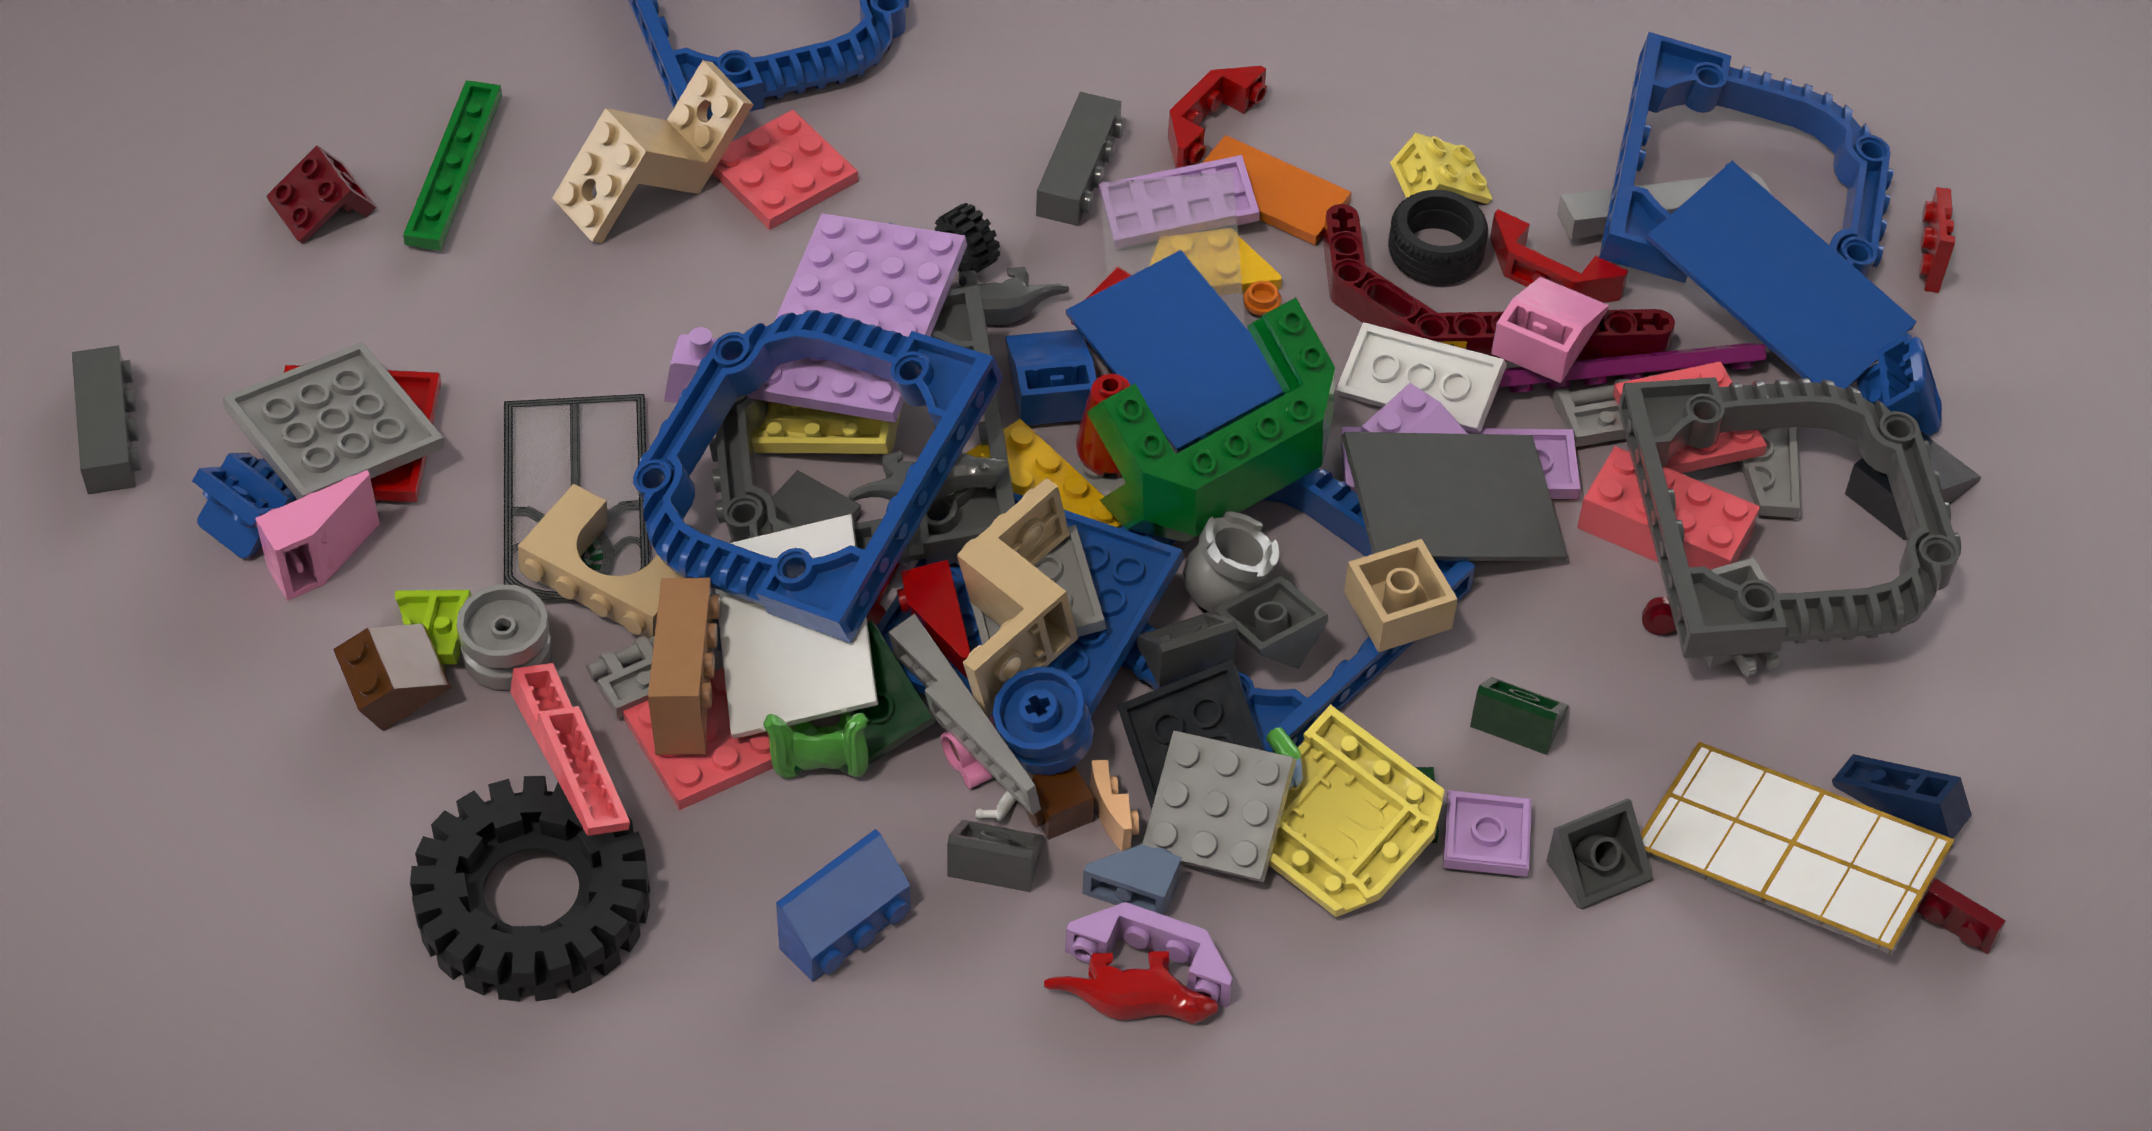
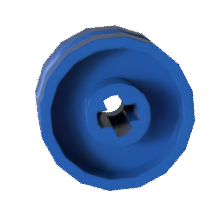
[993,666,1094,775]

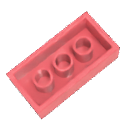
[1577,446,1760,570]

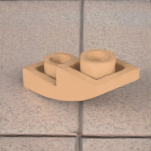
[1090,760,1139,851]

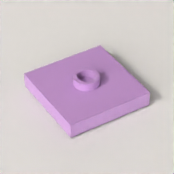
[1443,790,1532,877]

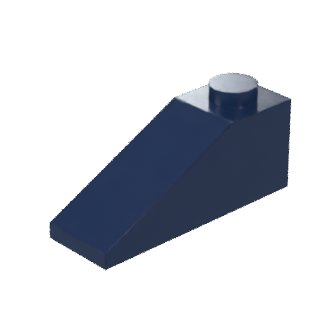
[1832,754,1972,839]

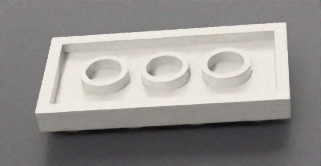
[1336,322,1507,434]

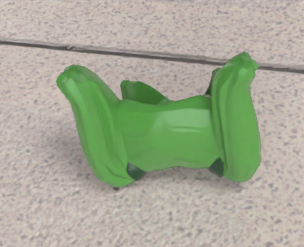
[763,712,869,779]

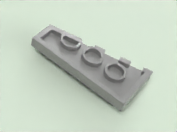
[1740,427,1800,518]

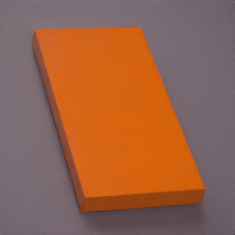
[1202,135,1352,245]

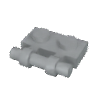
[586,636,655,718]

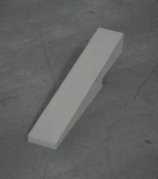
[1557,172,1771,241]
[889,614,1040,815]

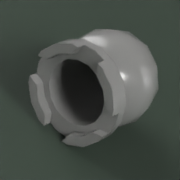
[1183,511,1280,613]

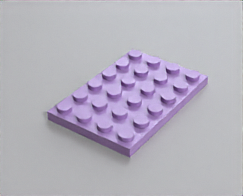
[747,213,967,423]

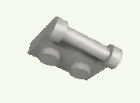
[1553,378,1630,447]

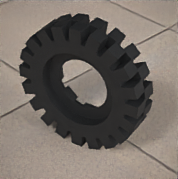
[410,776,650,1002]

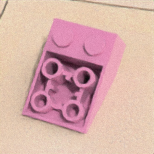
[1491,277,1609,383]
[255,470,380,601]

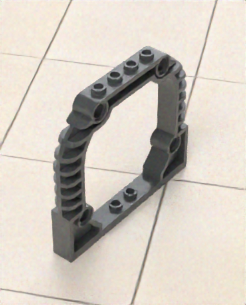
[710,285,1015,566]
[1618,377,1961,658]

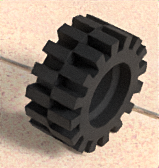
[935,203,1000,273]

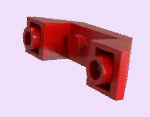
[1168,66,1267,169]
[1490,209,1628,303]

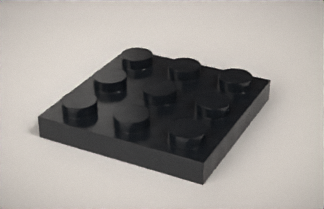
[1117,659,1266,810]

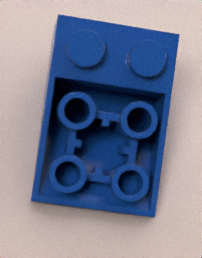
[1005,329,1096,425]

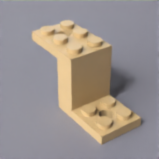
[552,60,754,243]
[957,478,1078,717]

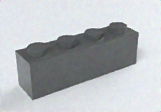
[1036,91,1126,226]
[72,345,141,494]

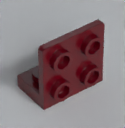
[267,145,376,244]

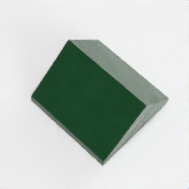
[1470,677,1569,755]

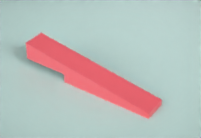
[510,663,630,836]

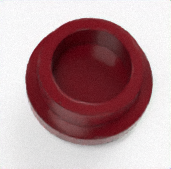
[1642,597,1676,635]

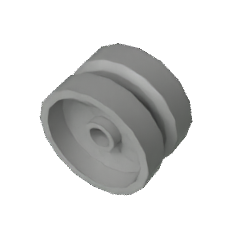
[456,584,553,690]

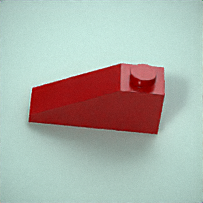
[897,559,971,679]

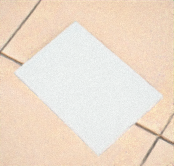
[715,514,878,739]

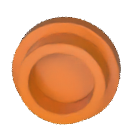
[1243,281,1281,316]

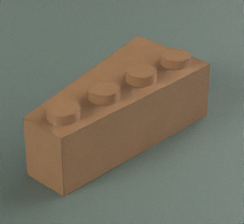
[648,578,720,755]

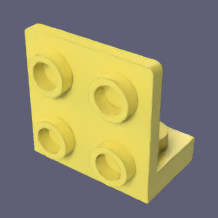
[1390,133,1493,204]

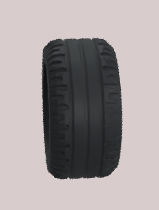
[1388,190,1488,285]

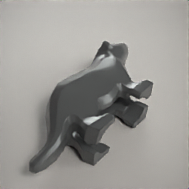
[958,267,1069,325]
[849,450,1009,504]

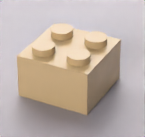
[1344,539,1458,652]

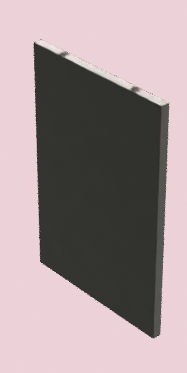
[1342,432,1568,561]

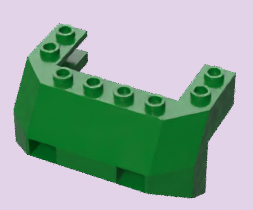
[1086,297,1335,542]

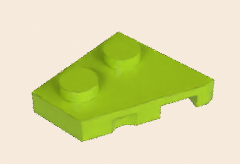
[394,590,472,664]

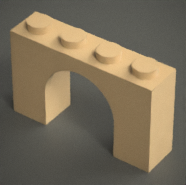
[518,484,685,639]

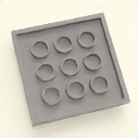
[223,342,443,500]

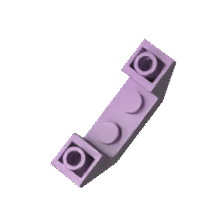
[1065,902,1233,1008]

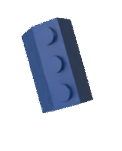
[776,829,911,982]

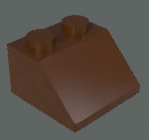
[333,624,452,731]

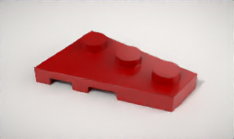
[1919,187,1955,293]

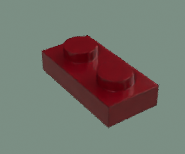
[1915,877,2006,954]

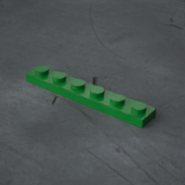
[403,80,502,251]

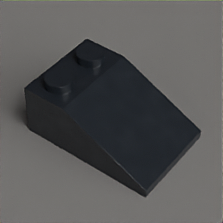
[1845,432,1981,540]

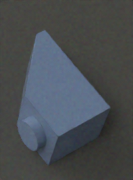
[1082,844,1182,915]

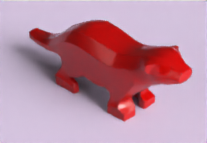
[1044,951,1218,1024]

